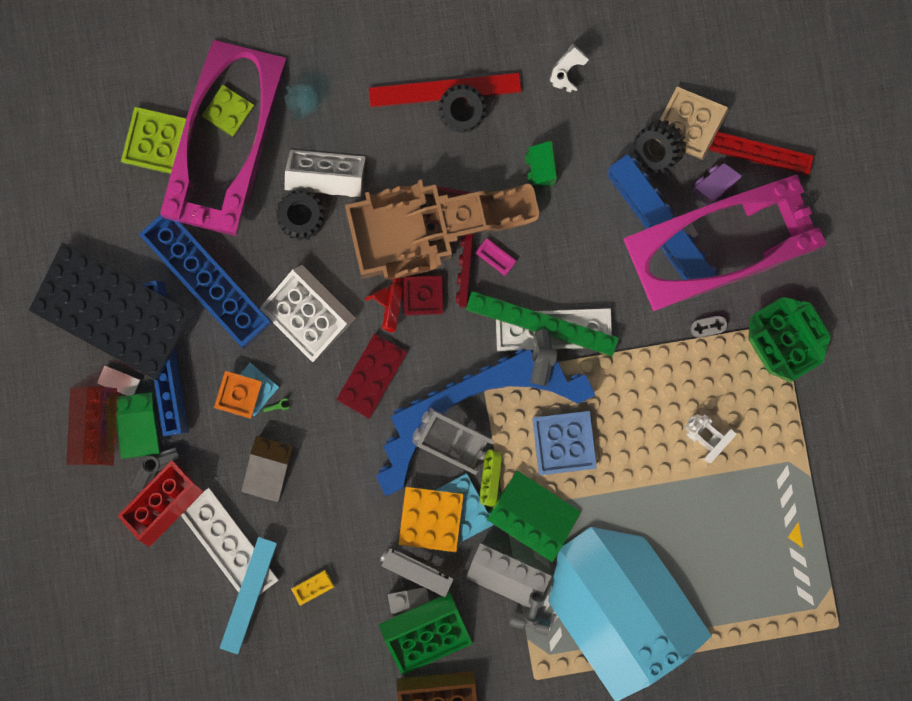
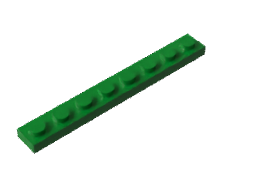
[466,292,618,357]

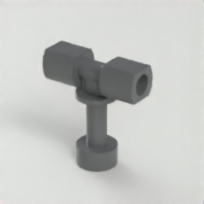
[510,591,551,635]

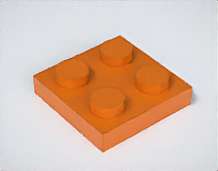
[214,371,263,419]

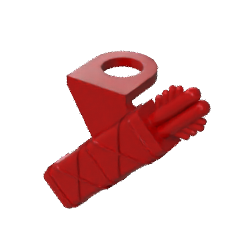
[364,277,403,333]

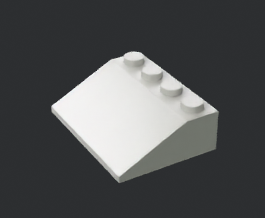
[259,265,356,362]

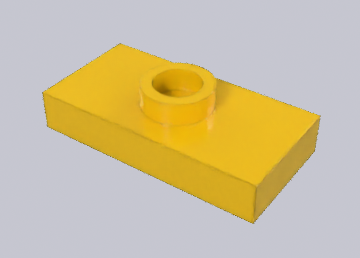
[291,570,334,606]

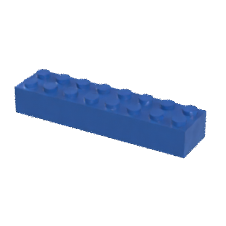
[606,154,719,280]
[139,215,272,349]

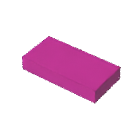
[475,238,517,276]

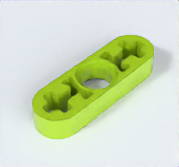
[480,450,502,506]

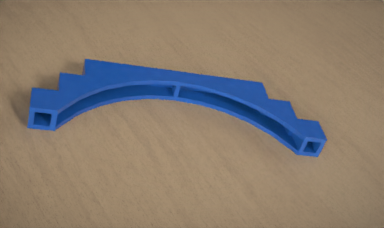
[376,348,595,496]

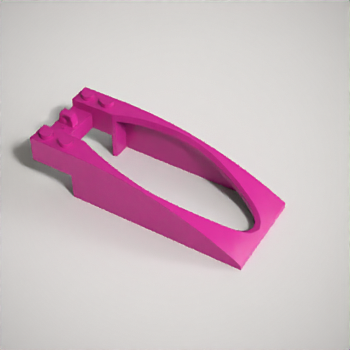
[160,40,287,236]
[624,175,827,312]

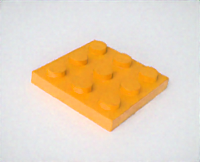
[398,487,463,552]

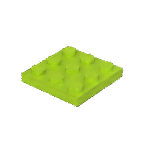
[121,107,186,174]

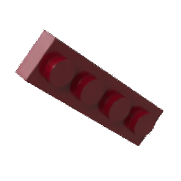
[455,233,473,309]

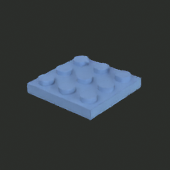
[532,411,597,475]

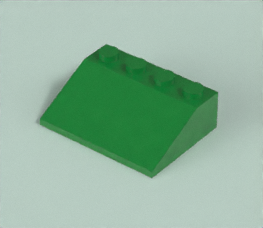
[485,470,581,562]
[378,593,473,675]

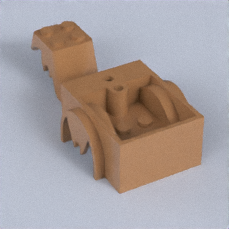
[345,180,539,279]

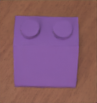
[693,163,741,206]

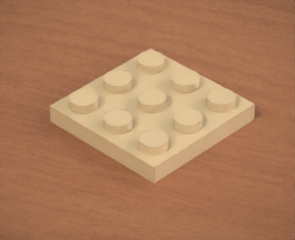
[654,87,729,160]

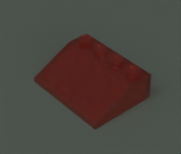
[66,386,117,466]

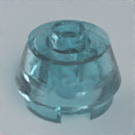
[285,82,318,120]

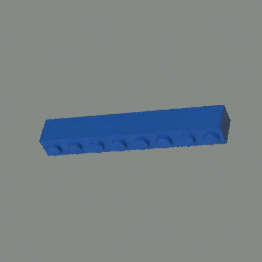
[142,281,189,436]

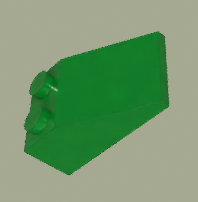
[113,392,160,459]

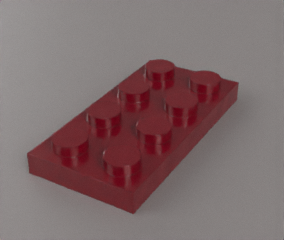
[336,334,407,419]

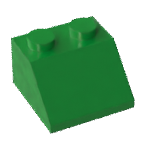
[525,141,557,188]

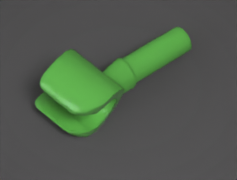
[263,398,290,412]

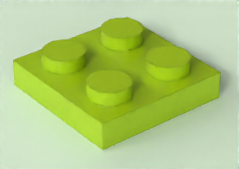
[202,85,255,138]

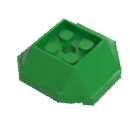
[748,297,831,383]

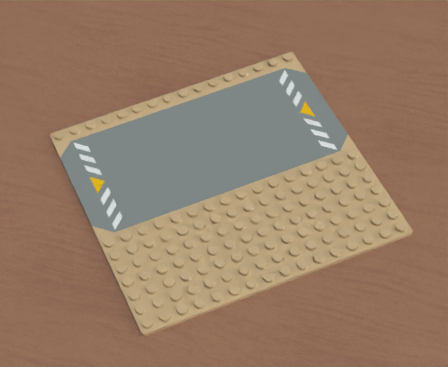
[484,329,839,680]

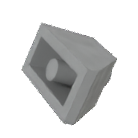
[388,587,429,614]

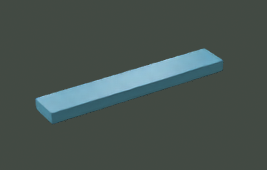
[220,537,277,655]

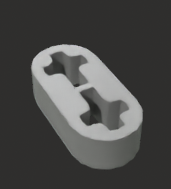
[690,316,727,338]

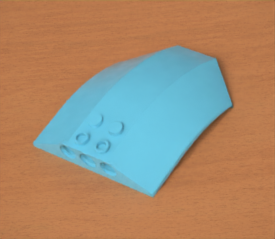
[548,527,712,701]

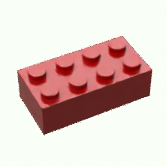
[117,460,204,547]

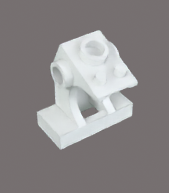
[550,44,589,93]
[684,414,737,464]

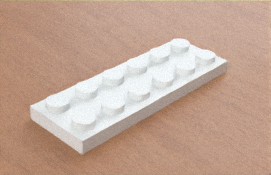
[496,309,612,351]
[181,488,279,595]

